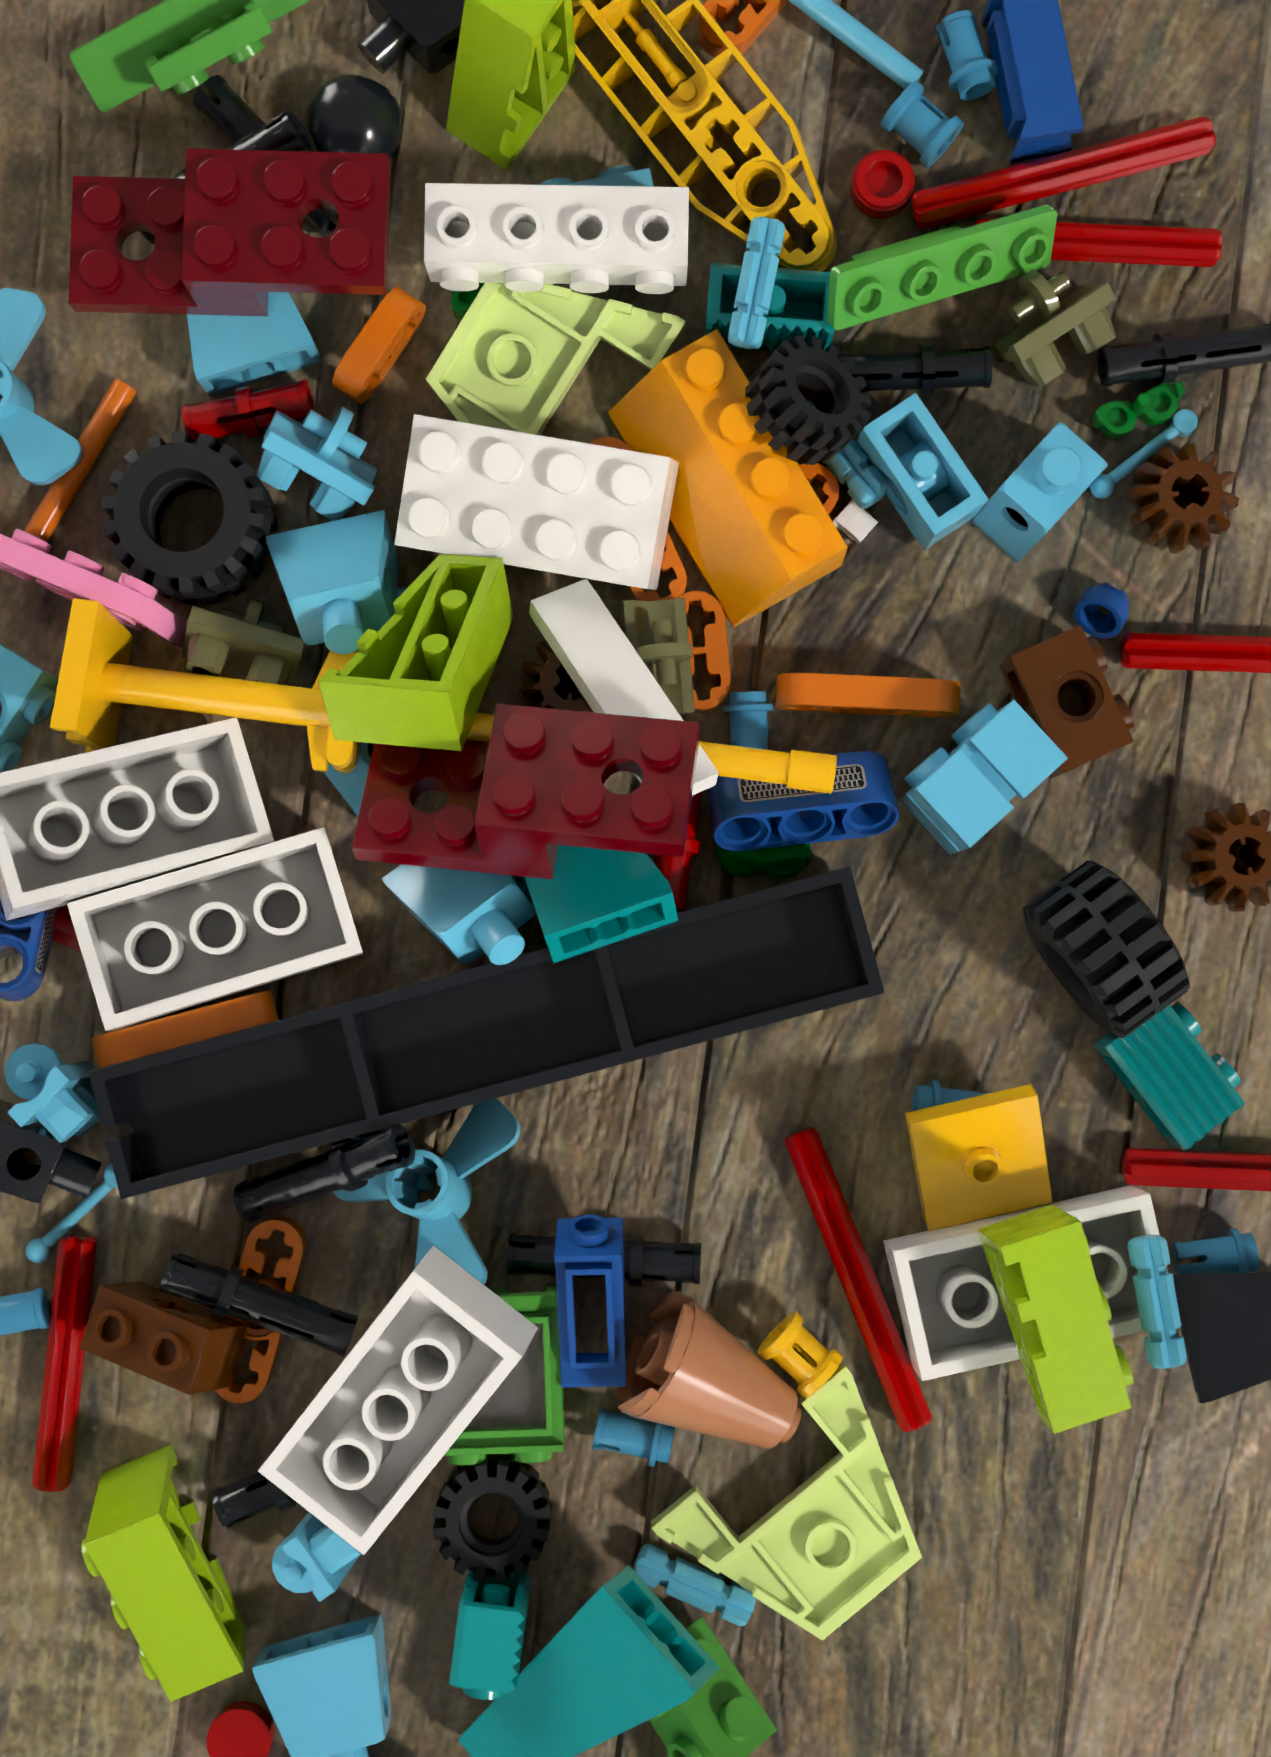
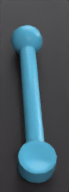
[1090,409,1198,499]
[26,1164,118,1263]

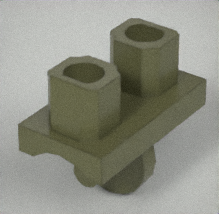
[990,270,1117,386]
[182,598,305,686]
[618,598,695,716]

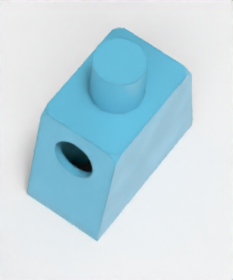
[187,292,323,397]
[972,422,1108,563]
[266,510,399,654]
[382,864,536,965]
[252,1613,391,1757]

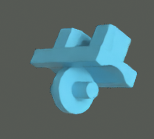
[257,406,377,521]
[5,1043,100,1143]
[272,1512,361,1602]

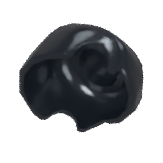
[305,74,402,160]

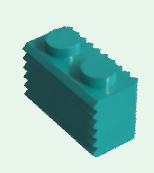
[704,263,835,353]
[1093,1002,1245,1150]
[449,1570,532,1700]

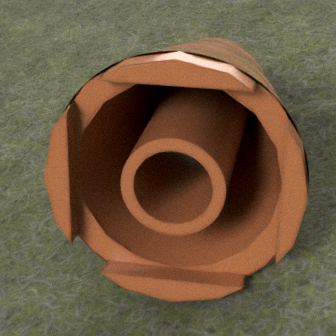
[615,1291,801,1449]

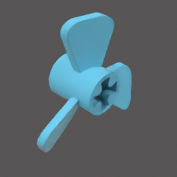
[0,288,83,485]
[333,1098,521,1285]

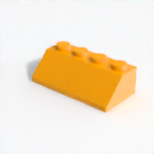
[608,329,848,628]

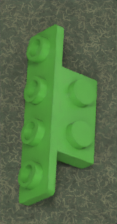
[69,0,311,112]
[827,205,1057,330]
[648,1617,777,1757]

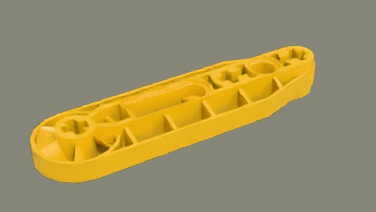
[572,0,837,272]

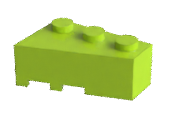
[446,0,576,171]
[318,554,513,751]
[977,1204,1134,1434]
[81,1444,247,1702]

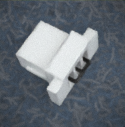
[832,499,878,544]

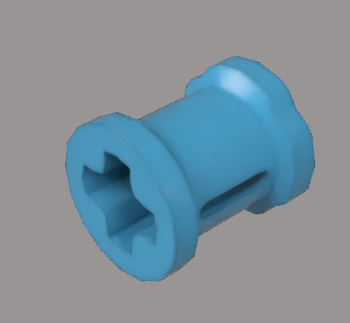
[880,80,964,168]

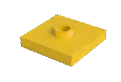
[905,1084,1053,1231]

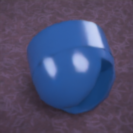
[1074,582,1130,639]

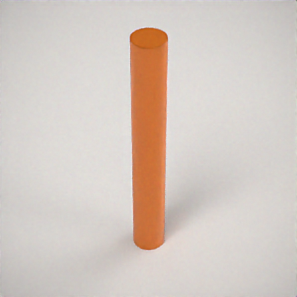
[24,378,137,542]

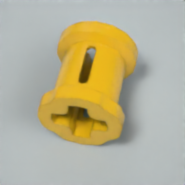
[757,1311,843,1399]

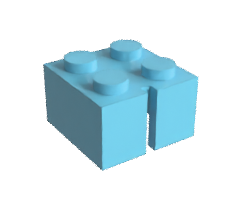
[899,700,1068,855]

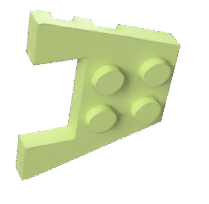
[425,283,687,435]
[651,1362,922,1641]

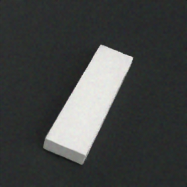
[529,579,719,795]

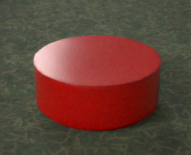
[850,150,915,219]
[206,1701,275,1757]

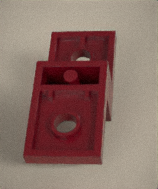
[68,148,391,317]
[352,704,700,880]

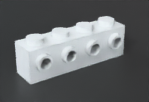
[424,183,689,294]

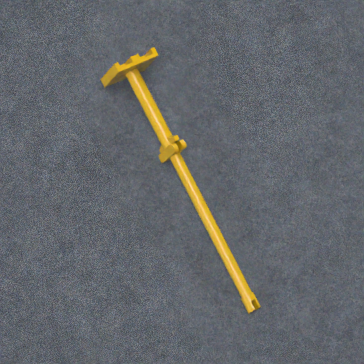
[50,598,837,794]

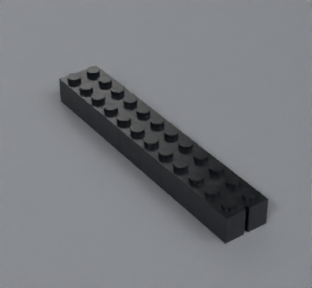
[88,866,885,1199]

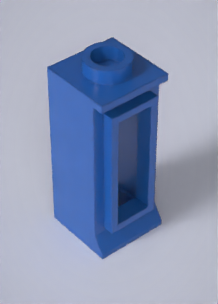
[981,0,1084,163]
[554,1214,627,1387]

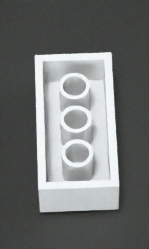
[394,414,679,590]
[0,718,274,921]
[67,827,363,1031]
[883,1185,1168,1381]
[258,1245,538,1555]

